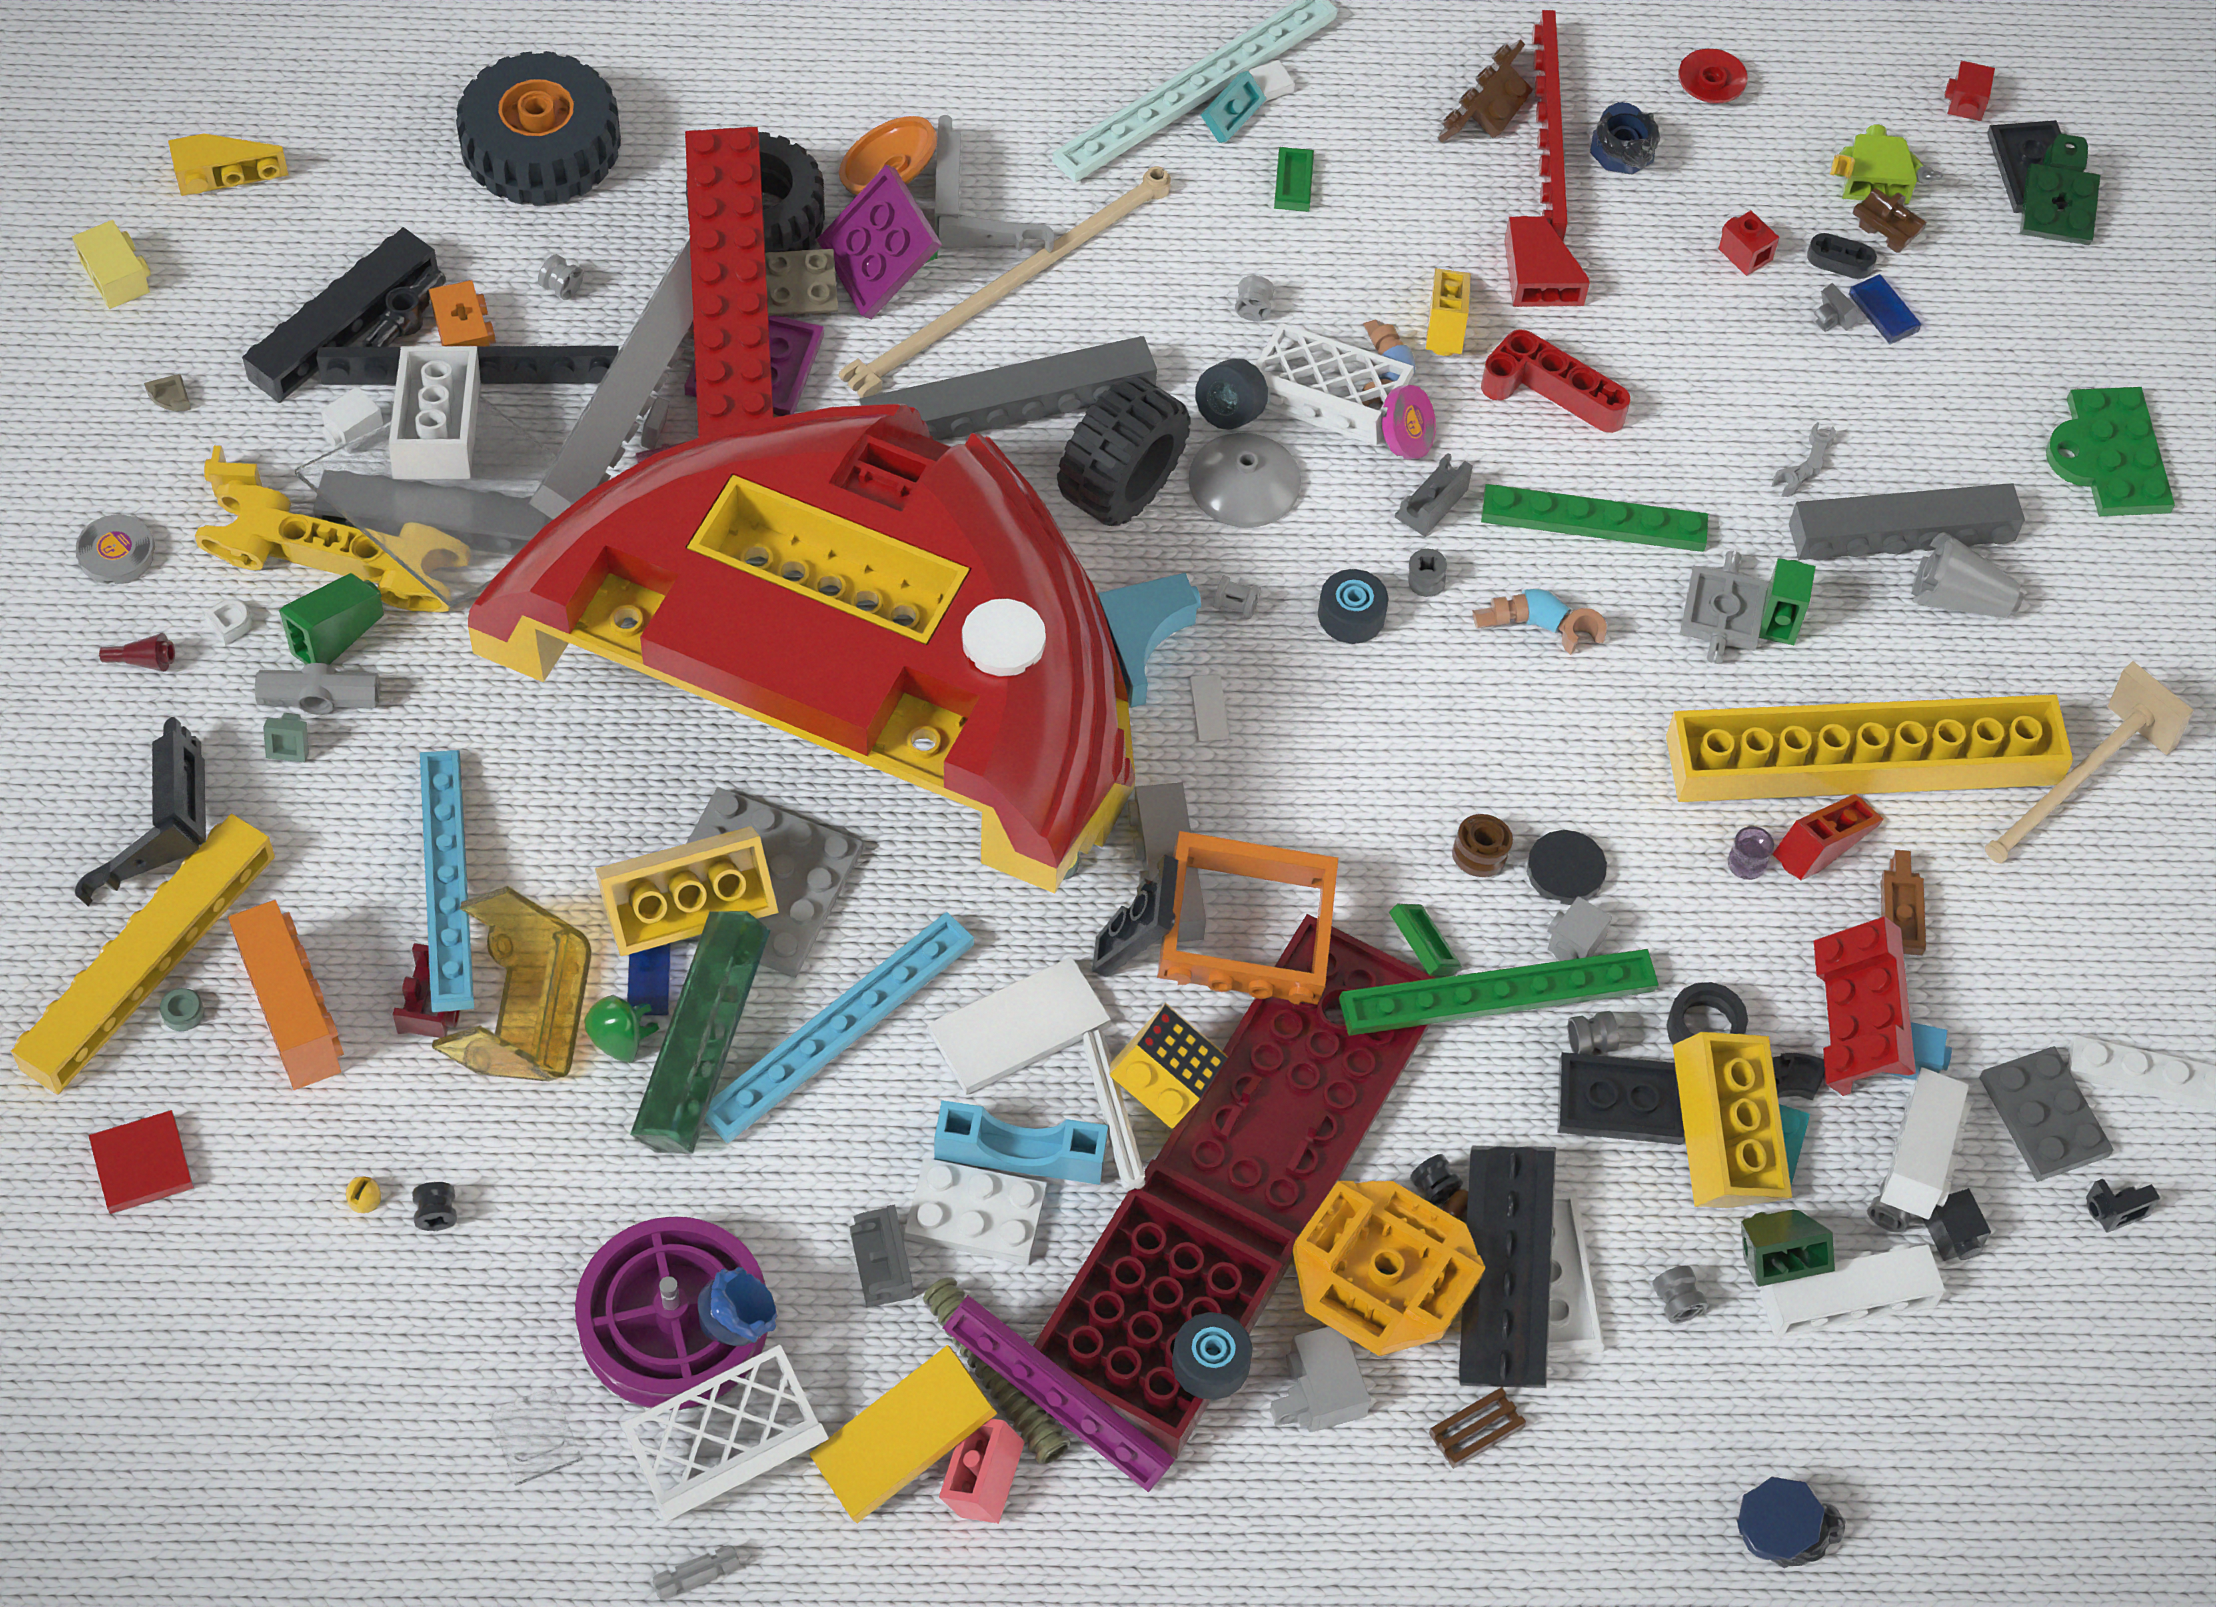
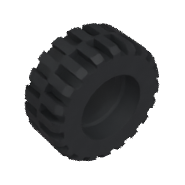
[686,132,825,253]
[1057,376,1191,526]

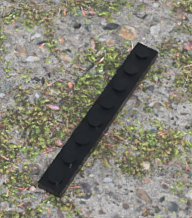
[317,346,619,385]

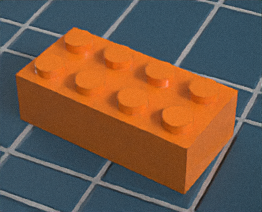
[228,899,344,1090]

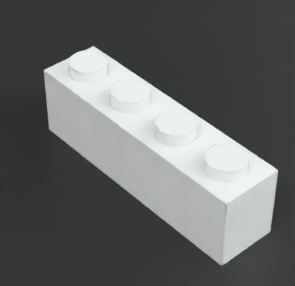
[1880,1067,1972,1220]
[1760,1243,1945,1339]

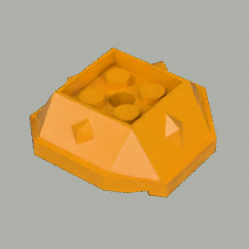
[1293,1181,1485,1356]

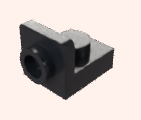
[2086,1178,2161,1233]

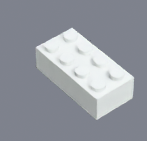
[389,346,481,480]

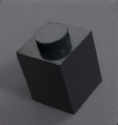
[1922,1188,1991,1261]

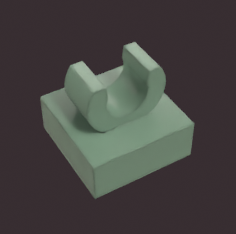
[263,713,309,763]

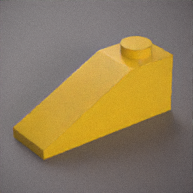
[1425,268,1471,356]

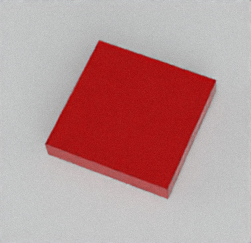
[88,1110,194,1214]

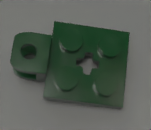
[2019,134,2101,245]

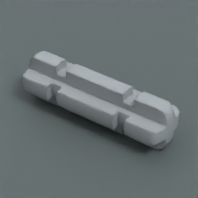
[653,1545,740,1600]

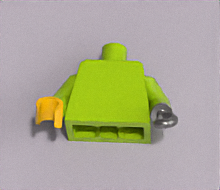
[1829,124,1943,204]

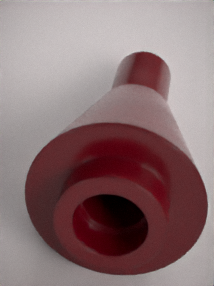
[99,633,175,672]

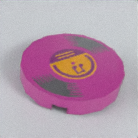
[1382,385,1436,460]

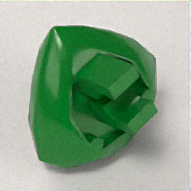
[584,995,660,1063]

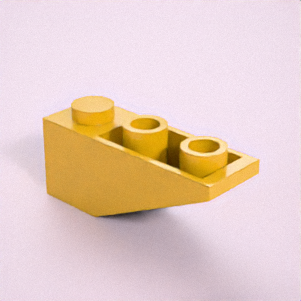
[168,133,289,196]

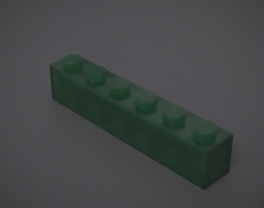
[630,911,771,1154]

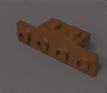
[1437,39,1534,142]

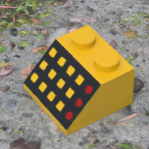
[1109,1002,1228,1129]

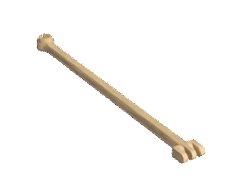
[838,166,1171,398]

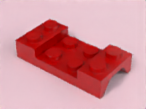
[1813,916,1916,1096]

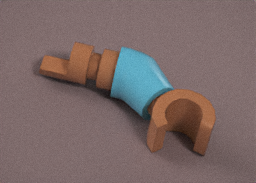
[1472,589,1607,655]

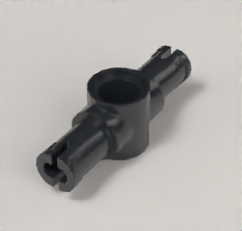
[362,266,446,347]

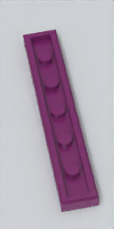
[942,1295,1175,1493]

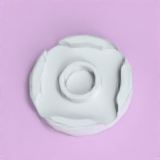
[962,599,1046,676]

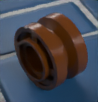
[1452,814,1513,877]

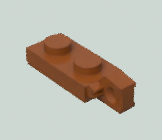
[1880,849,1926,956]

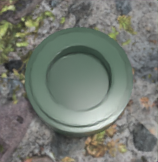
[160,988,204,1031]

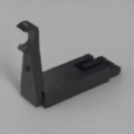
[75,717,206,907]

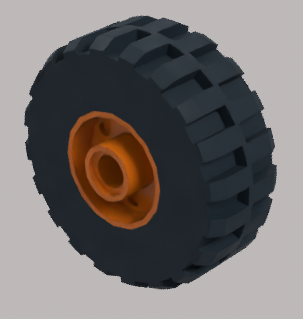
[456,51,621,206]

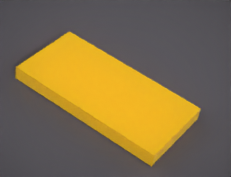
[809,1344,997,1524]

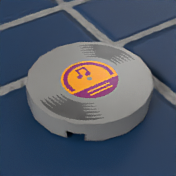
[76,514,155,584]

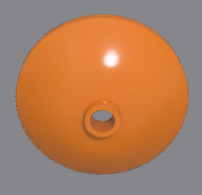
[839,116,937,195]

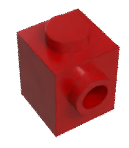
[1944,60,1995,121]
[1718,210,1780,276]

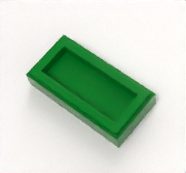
[1274,147,1314,212]
[1389,903,1462,976]

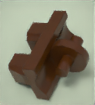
[1852,187,1927,253]

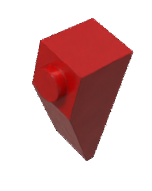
[1772,794,1884,881]

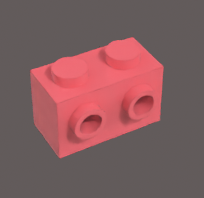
[939,1419,1025,1524]

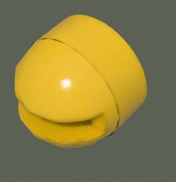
[345,1175,381,1213]

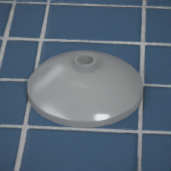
[1189,433,1301,528]

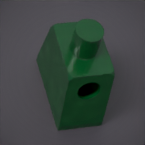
[1741,1209,1835,1287]

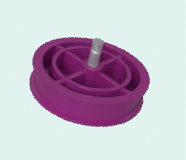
[575,1216,768,1410]

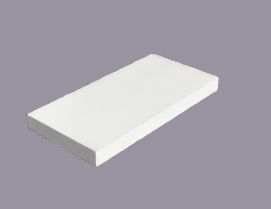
[928,956,1111,1095]
[1548,1191,1605,1357]

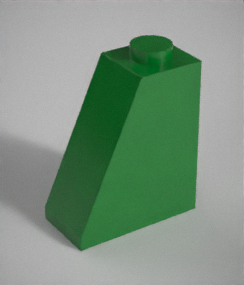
[279,573,384,665]

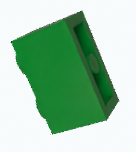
[1759,558,1816,646]

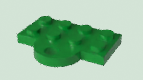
[2046,387,2175,517]

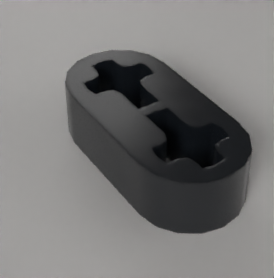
[1807,233,1877,279]

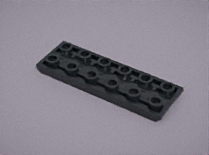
[1459,1145,1556,1388]

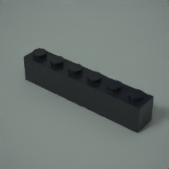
[242,227,438,403]

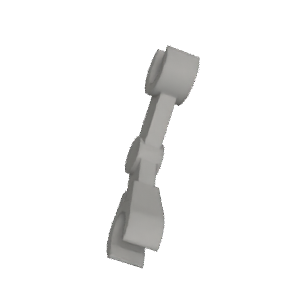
[1771,422,1836,497]

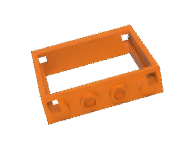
[1157,831,1338,1005]

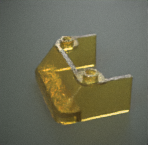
[432,886,592,1082]

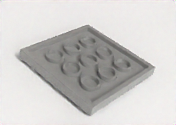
[687,787,863,978]

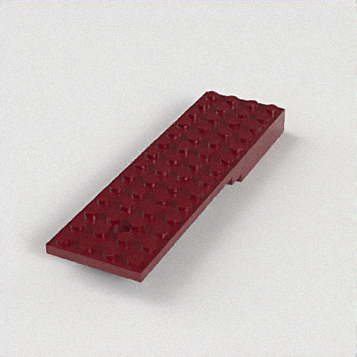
[1033,914,1435,1459]

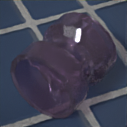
[1727,826,1774,880]

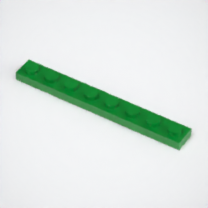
[1339,949,1659,1036]

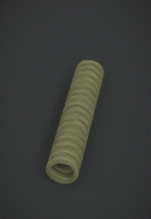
[923,1277,1070,1464]

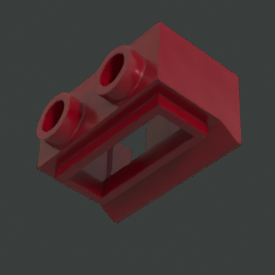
[392,943,460,1039]

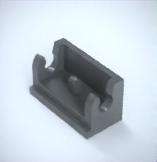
[1395,453,1473,537]
[849,1204,913,1308]

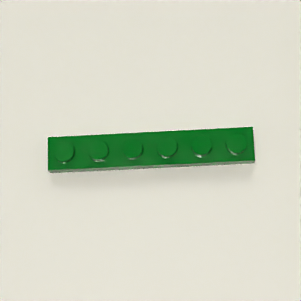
[1481,484,1709,552]

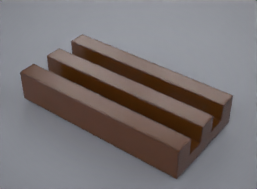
[1429,1387,1526,1469]

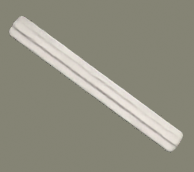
[1083,1030,1145,1191]

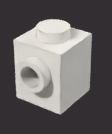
[321,386,385,455]

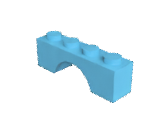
[934,1100,1108,1185]

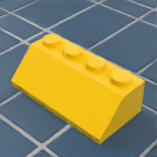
[595,826,779,956]
[1673,1032,1792,1208]

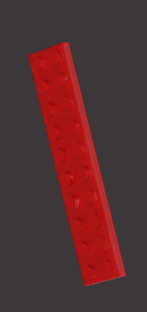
[685,126,774,437]

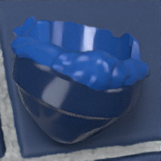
[698,1267,777,1346]

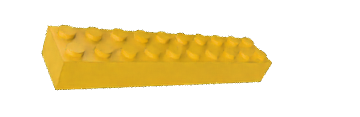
[1666,694,2073,802]

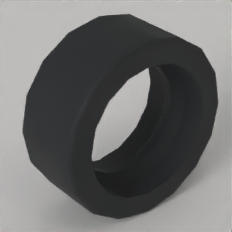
[1666,982,1749,1045]

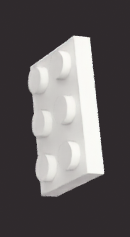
[904,1158,1047,1265]

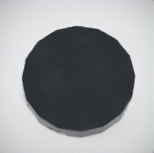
[1526,830,1607,905]

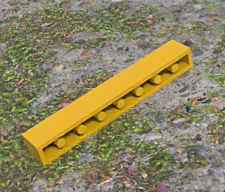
[11,813,275,1095]

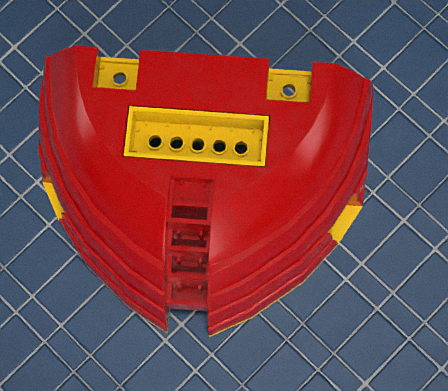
[468,404,1136,894]

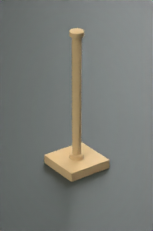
[1985,661,2194,864]

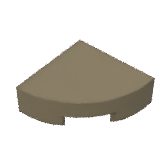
[144,374,191,411]

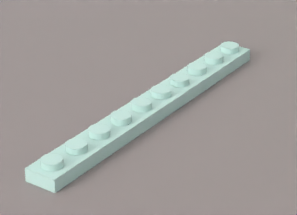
[1052,0,1338,183]

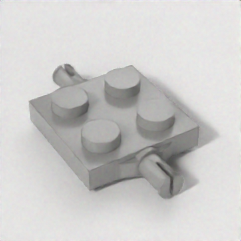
[1680,551,1768,664]

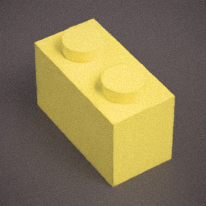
[72,219,151,309]

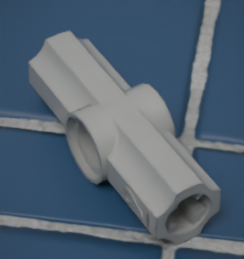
[255,663,380,715]

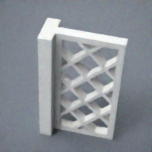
[1255,322,1414,446]
[620,1344,829,1521]

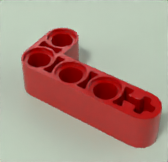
[1481,329,1631,433]

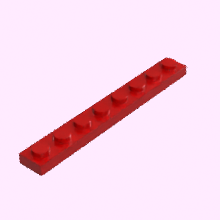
[1532,10,1568,241]

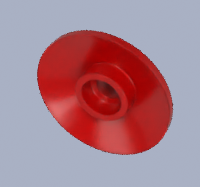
[1678,48,1748,103]

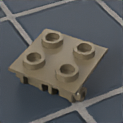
[765,249,838,318]

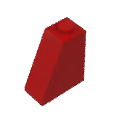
[1504,216,1590,307]

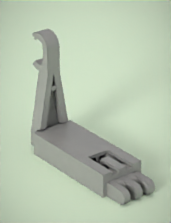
[934,115,1054,253]

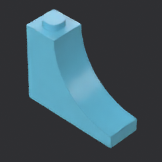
[1098,573,1201,708]

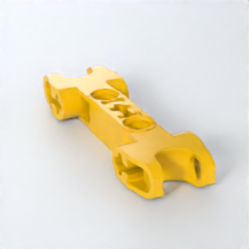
[195,484,471,612]

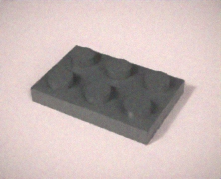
[1979,1046,2114,1182]

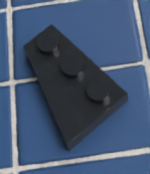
[1092,855,1178,977]

